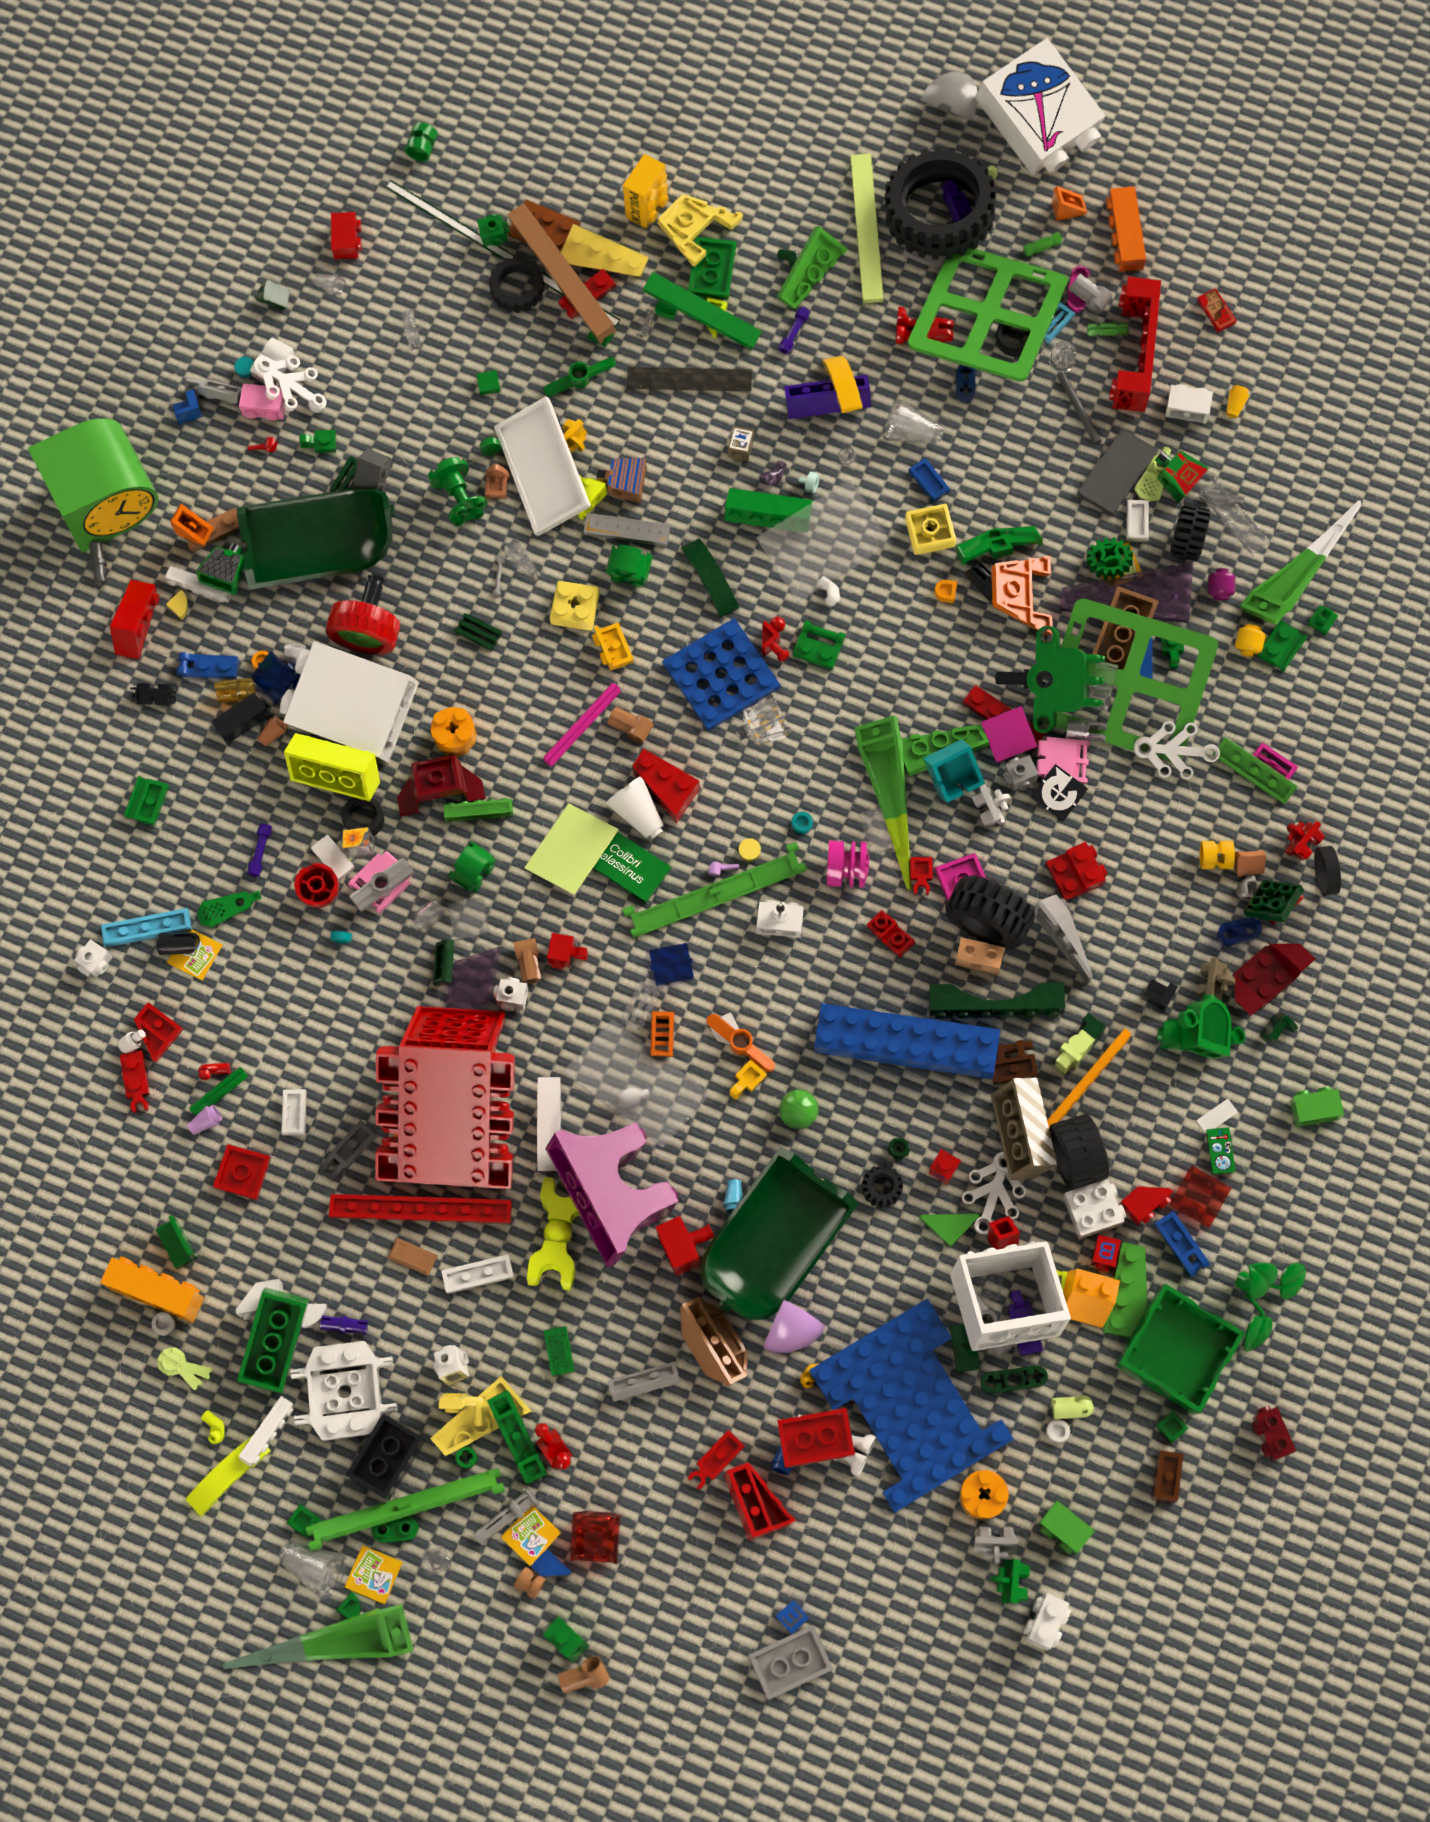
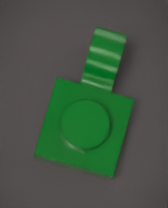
[299,430,336,453]
[1160,638,1184,668]

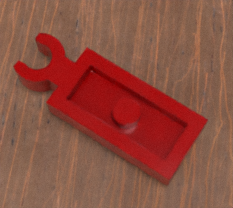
[120,1050,150,1113]
[688,1430,745,1490]

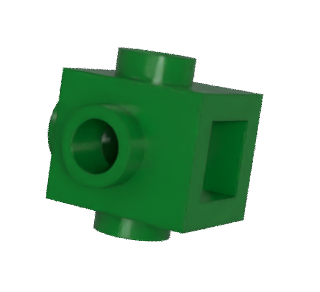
[477,214,510,247]

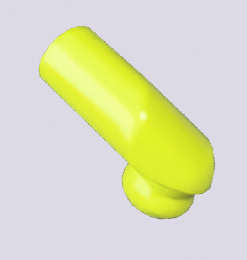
[201,1410,225,1444]

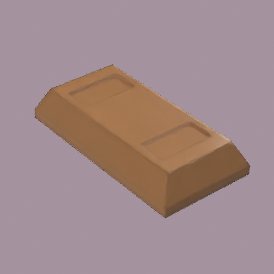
[387,1238,438,1276]

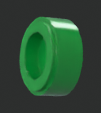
[479,437,501,456]

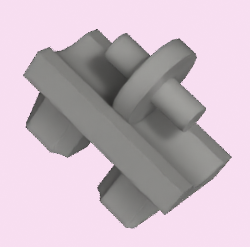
[974,1527,1018,1566]

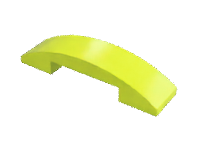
[185,1435,271,1517]

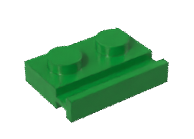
[1257,620,1308,672]
[124,776,169,826]

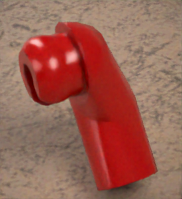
[198,1063,231,1080]

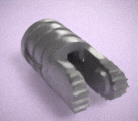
[1066,719,1107,742]

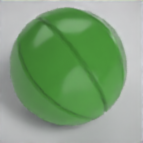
[779,1090,818,1129]

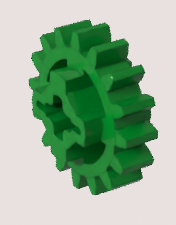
[1087,537,1133,580]

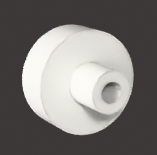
[284,644,306,664]

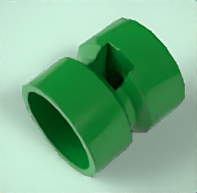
[405,122,438,162]

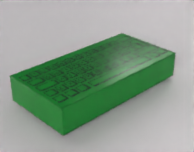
[544,1326,575,1377]

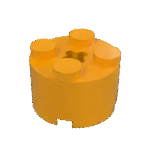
[431,707,477,757]
[960,1470,1009,1520]

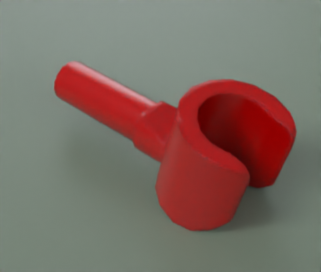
[247,437,278,453]

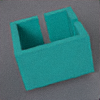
[923,739,985,803]

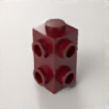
[1251,1405,1296,1462]

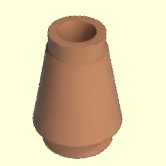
[257,715,288,747]

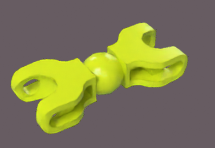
[527,1177,579,1291]

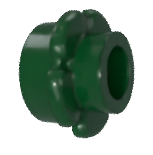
[887,1138,910,1160]

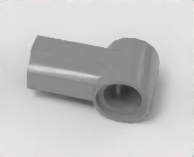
[1069,274,1112,314]

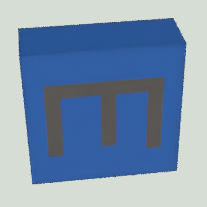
[776,1600,809,1635]

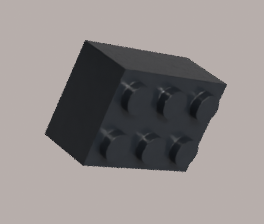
[346,1414,426,1501]

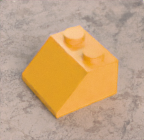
[1063,1268,1120,1328]

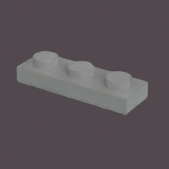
[608,1362,680,1402]

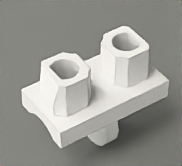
[972,784,1011,826]

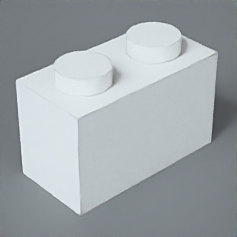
[1165,384,1213,424]

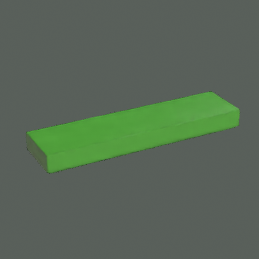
[1212,737,1298,805]

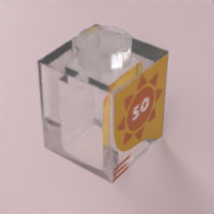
[340,827,374,861]

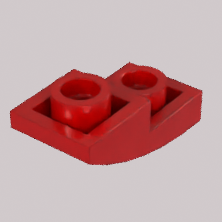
[866,910,915,958]

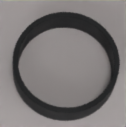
[1314,846,1341,896]

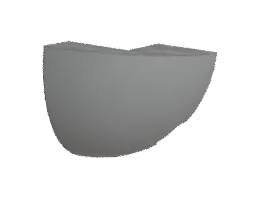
[920,72,977,121]

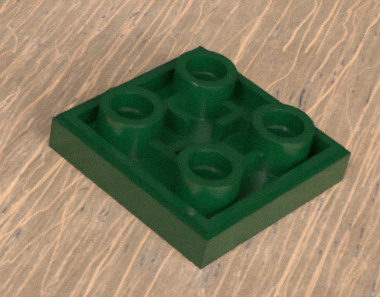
[1243,880,1304,923]

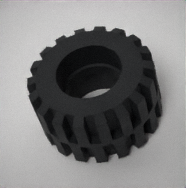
[1170,504,1211,562]

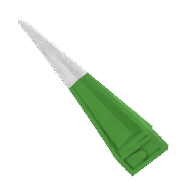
[1240,500,1361,625]

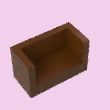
[1151,1450,1184,1504]

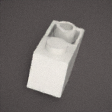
[236,1279,284,1320]

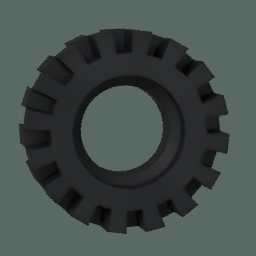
[862,1164,903,1208]

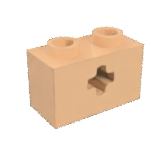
[955,937,1005,976]

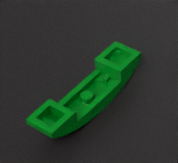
[487,1390,547,1485]

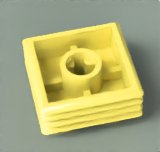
[905,504,956,555]
[550,581,600,631]

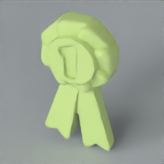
[157,1347,213,1390]

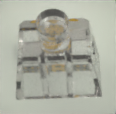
[735,694,790,745]

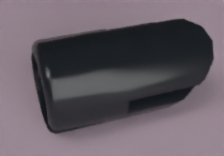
[964,562,992,601]
[156,932,200,955]

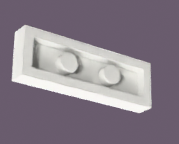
[442,1254,514,1294]

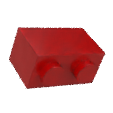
[331,212,362,260]

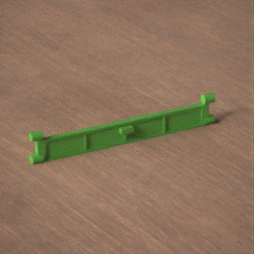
[622,842,807,938]
[306,1468,505,1551]

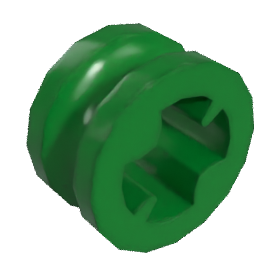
[456,1447,478,1469]

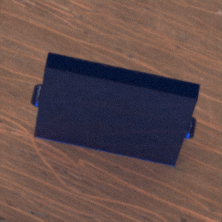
[250,651,297,703]
[649,943,694,986]

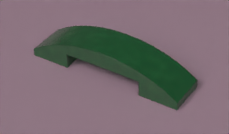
[681,538,739,618]

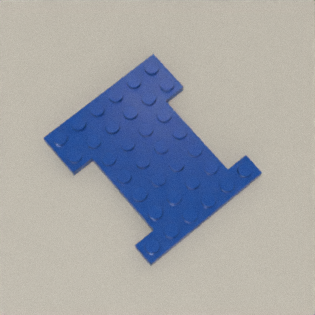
[809,1298,1014,1513]

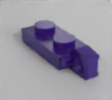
[942,180,972,223]
[1008,1290,1043,1357]

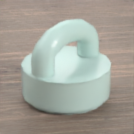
[798,472,819,494]

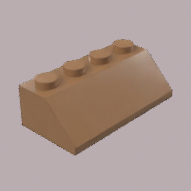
[1092,586,1159,669]

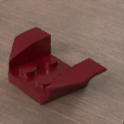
[397,754,486,817]
[1232,944,1316,1016]

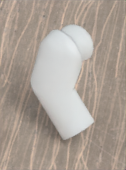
[818,576,840,606]

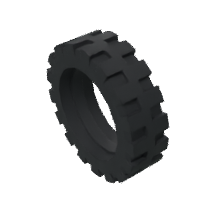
[489,256,545,313]

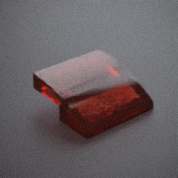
[1169,1165,1232,1228]

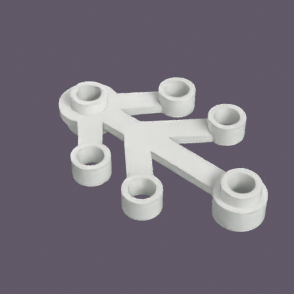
[254,356,326,413]
[1134,721,1220,780]
[961,1151,1026,1236]

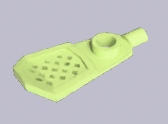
[1134,447,1171,502]

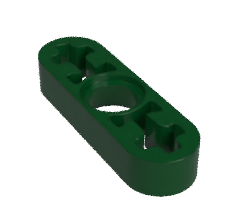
[980,1366,1048,1394]

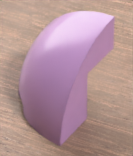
[763,1300,825,1353]

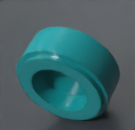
[234,356,254,378]
[791,812,813,835]
[330,931,353,944]

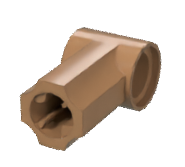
[607,707,654,744]
[513,938,541,984]
[558,1656,610,1693]

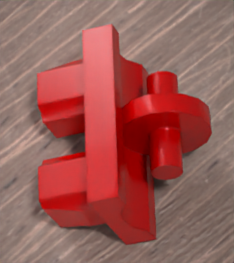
[1284,820,1325,860]

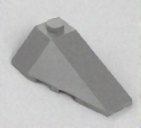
[1034,894,1093,984]

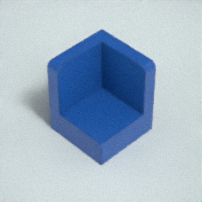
[173,390,203,424]

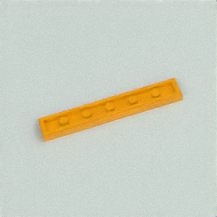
[1047,1028,1131,1128]

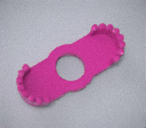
[1067,265,1090,313]

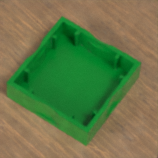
[1114,1283,1245,1415]

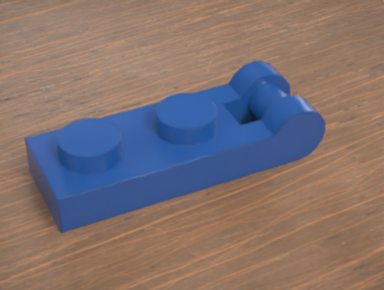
[176,652,239,679]
[1154,1211,1210,1278]

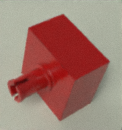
[655,1216,714,1276]

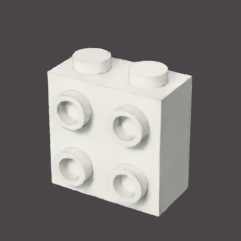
[1063,1179,1126,1240]
[1023,1593,1071,1650]

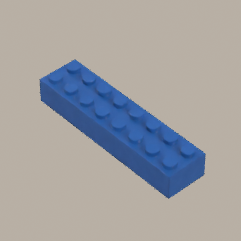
[814,1003,1000,1079]

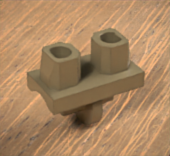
[1197,958,1235,1001]

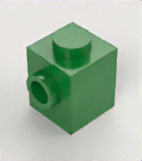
[1156,1019,1186,1051]

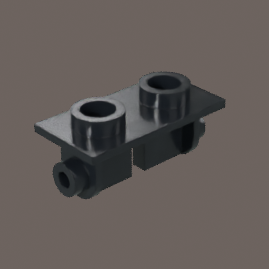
[130,683,178,706]

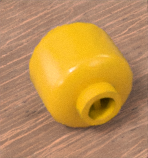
[1235,624,1266,657]

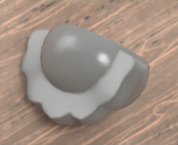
[1236,874,1258,899]

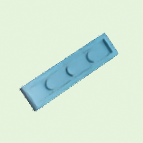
[101,908,192,948]

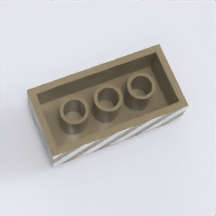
[991,1078,1057,1180]

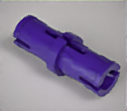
[320,1315,368,1335]

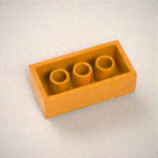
[100,1256,204,1323]

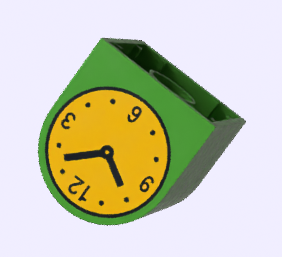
[28,418,159,553]

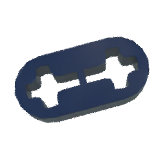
[956,365,976,403]

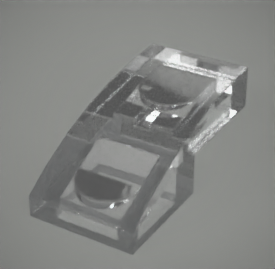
[1088,662,1118,711]

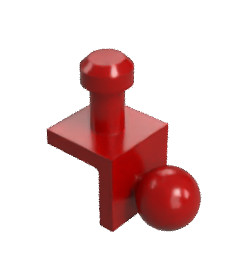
[762,617,789,662]
[534,1423,573,1470]

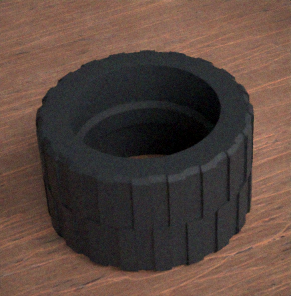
[1049,1113,1110,1190]

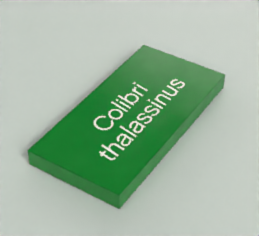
[593,832,671,904]

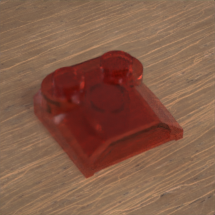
[570,1511,621,1565]

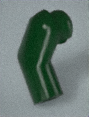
[777,249,799,269]

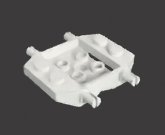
[291,1341,398,1441]

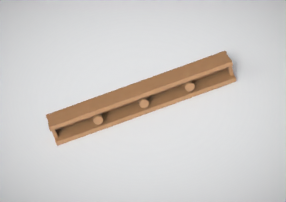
[507,203,617,344]

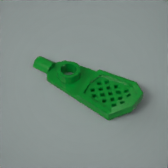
[197,891,262,928]

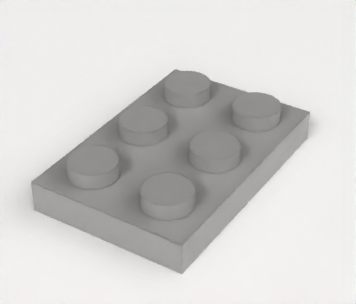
[748,1625,833,1700]

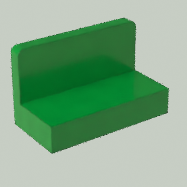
[155,1215,197,1269]

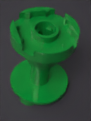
[427,457,487,526]

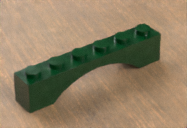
[928,982,1065,1019]

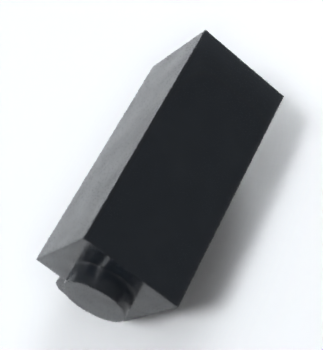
[211,692,272,746]

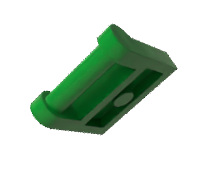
[793,620,846,670]

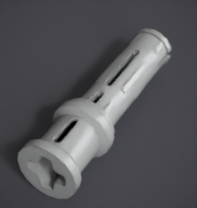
[473,1487,540,1545]

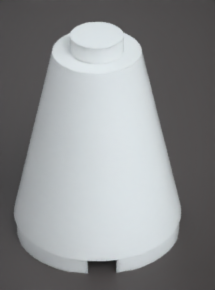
[607,777,664,839]

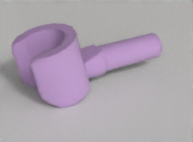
[708,862,739,877]

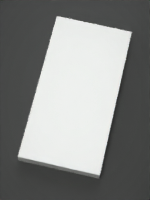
[494,396,591,536]

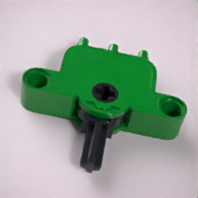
[995,626,1105,733]

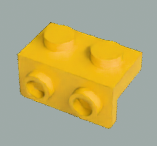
[592,622,634,671]

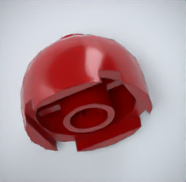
[294,863,339,909]

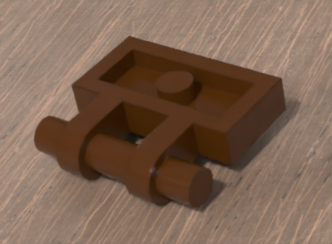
[993,1040,1039,1085]

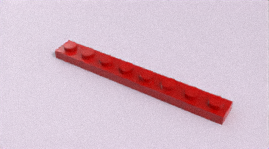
[329,1194,512,1224]

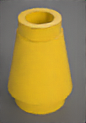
[1226,385,1249,418]

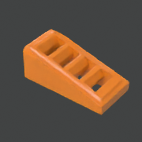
[650,1011,674,1057]

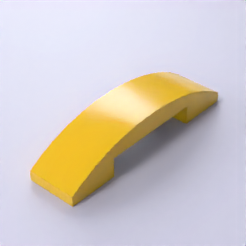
[822,355,863,413]

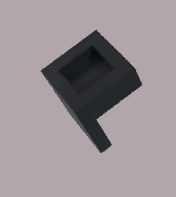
[1141,979,1178,1011]

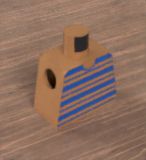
[597,458,647,503]

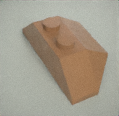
[680,1297,748,1386]

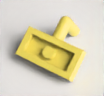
[439,1393,484,1426]

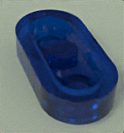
[1217,917,1262,946]

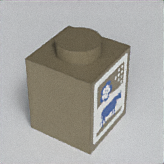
[728,426,754,462]

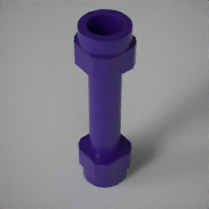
[778,306,811,354]
[247,823,272,877]

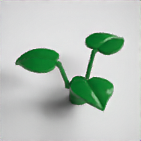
[1235,1262,1306,1351]

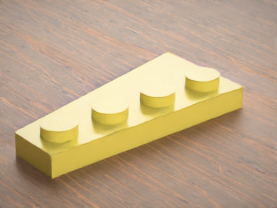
[561,224,649,277]
[430,1376,531,1456]

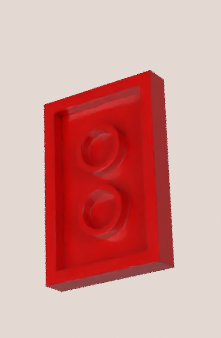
[777,1408,855,1468]

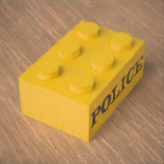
[623,154,669,229]

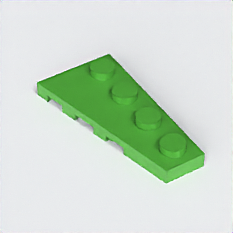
[776,226,848,309]
[902,725,989,777]
[1103,1242,1148,1339]

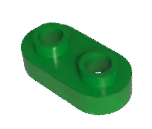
[371,1516,419,1543]

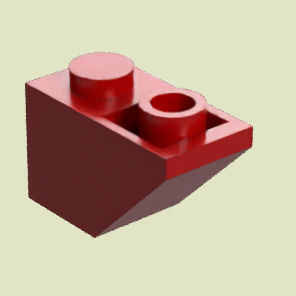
[1119,1186,1173,1226]

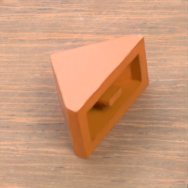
[1051,186,1087,221]
[170,504,214,546]

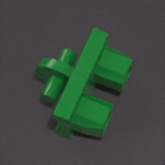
[990,1559,1030,1604]

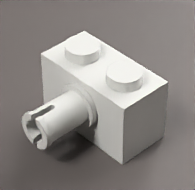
[757,900,804,938]

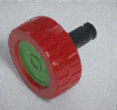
[325,574,400,655]

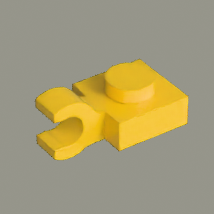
[729,1060,767,1100]

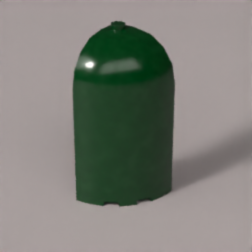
[237,488,396,590]
[700,1146,859,1320]

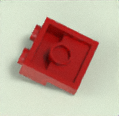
[1045,842,1107,902]

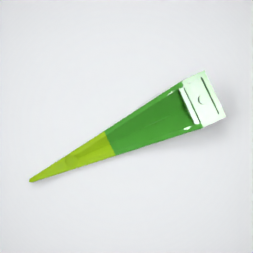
[855,715,912,891]

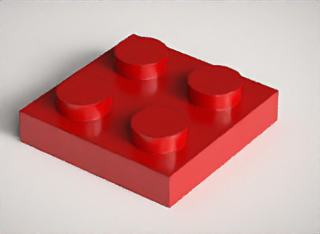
[213,1144,271,1200]

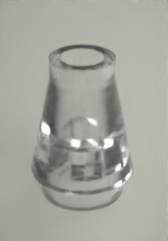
[314,273,346,296]

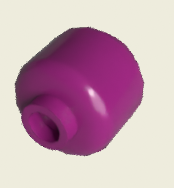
[1207,568,1236,600]

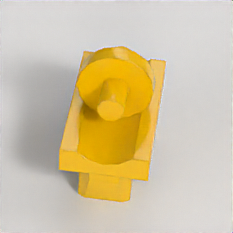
[562,419,587,453]

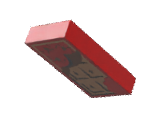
[1197,288,1237,333]

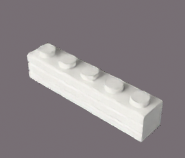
[165,566,232,603]
[239,1396,294,1467]

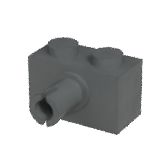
[353,448,393,493]

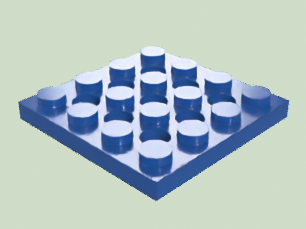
[662,618,781,731]

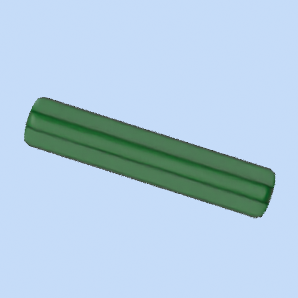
[189,1067,248,1117]

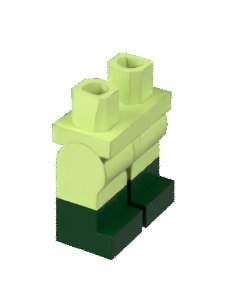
[1054,1012,1106,1075]

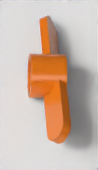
[706,1014,775,1072]

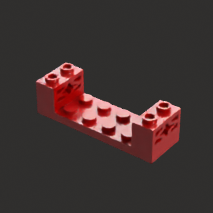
[1109,277,1162,412]

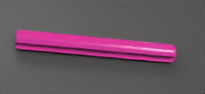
[543,683,621,766]

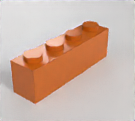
[1106,186,1146,272]

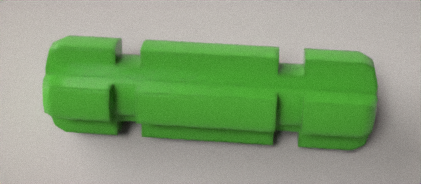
[1023,232,1063,257]
[1087,322,1128,336]

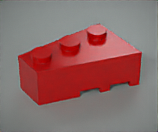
[632,748,700,824]
[723,1462,796,1541]

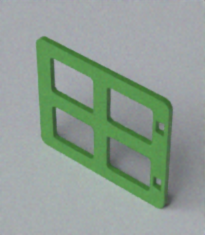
[908,248,1068,382]
[1041,598,1218,762]

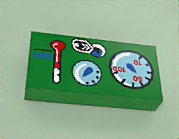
[1206,1127,1236,1175]

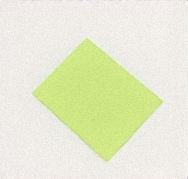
[524,803,619,895]

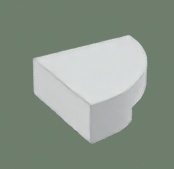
[302,1304,327,1328]

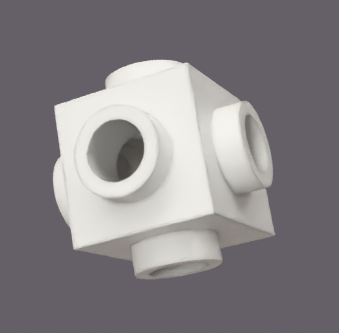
[74,939,113,978]
[493,977,529,1011]
[433,1345,469,1385]

